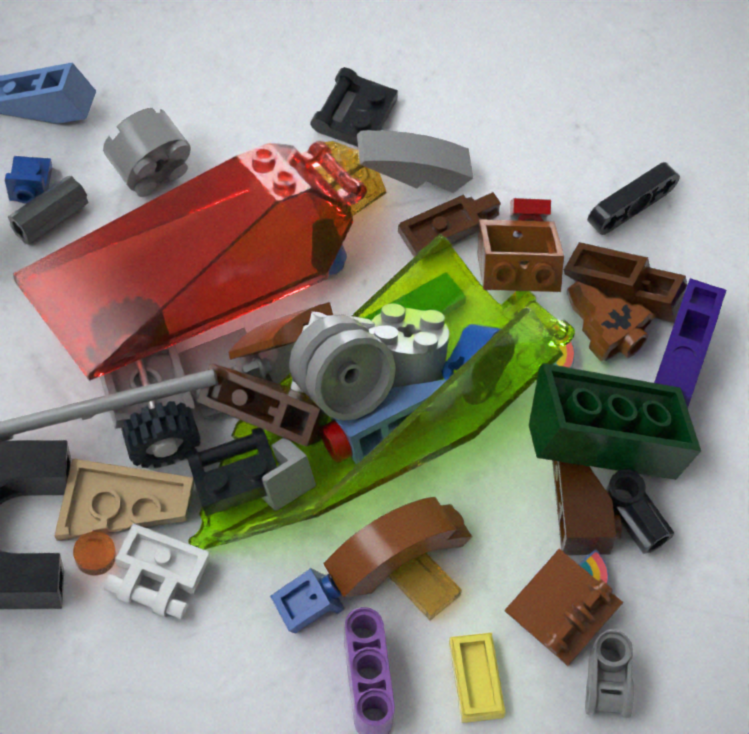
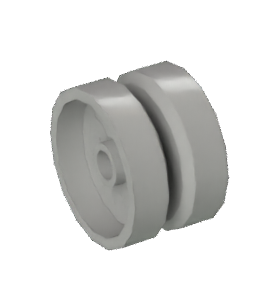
[289,315,396,420]

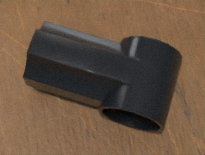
[606,469,674,554]

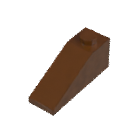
[197,363,329,447]
[552,461,622,555]

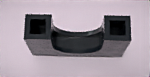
[0,440,71,609]

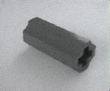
[8,176,89,244]

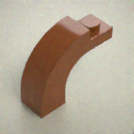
[323,497,472,598]

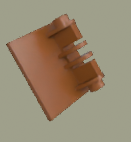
[504,549,623,666]

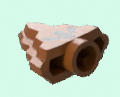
[566,281,655,361]

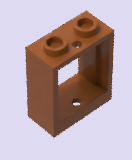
[477,219,564,292]

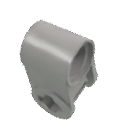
[585,630,634,718]

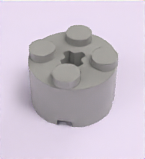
[103,108,191,197]
[369,304,449,388]

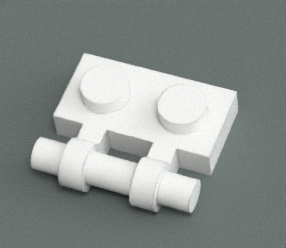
[104,523,210,619]

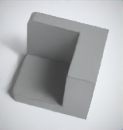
[262,438,316,511]

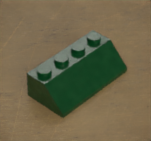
[528,363,701,480]

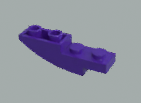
[654,278,727,408]

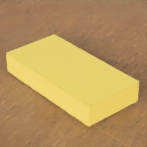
[449,632,506,723]

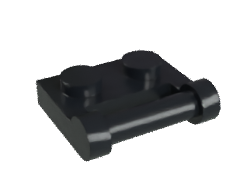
[310,67,398,147]
[185,427,277,516]

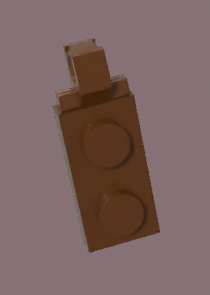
[398,192,501,259]

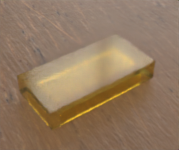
[388,553,462,620]

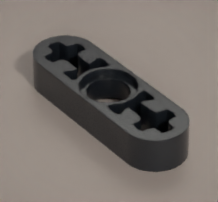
[587,162,680,235]

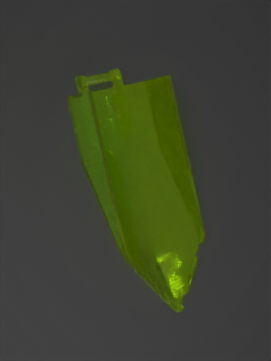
[188,234,575,550]

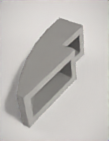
[357,130,473,193]

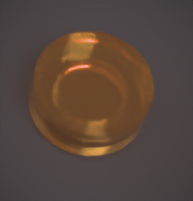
[73,531,116,576]

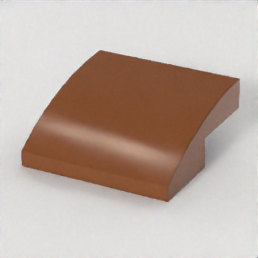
[228,302,333,360]

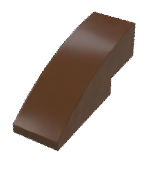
[563,242,687,323]

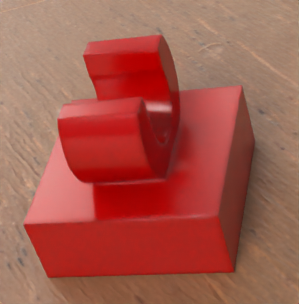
[510,198,551,234]

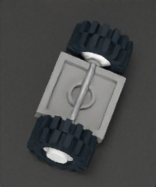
[92,298,201,468]

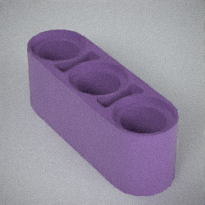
[344,607,395,734]

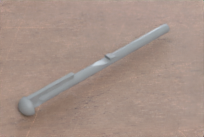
[0,369,218,441]

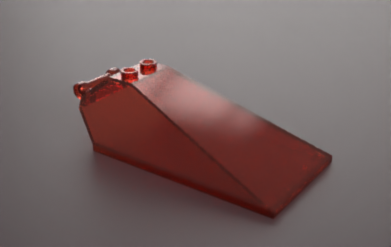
[13,141,368,381]

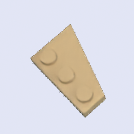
[54,459,195,541]

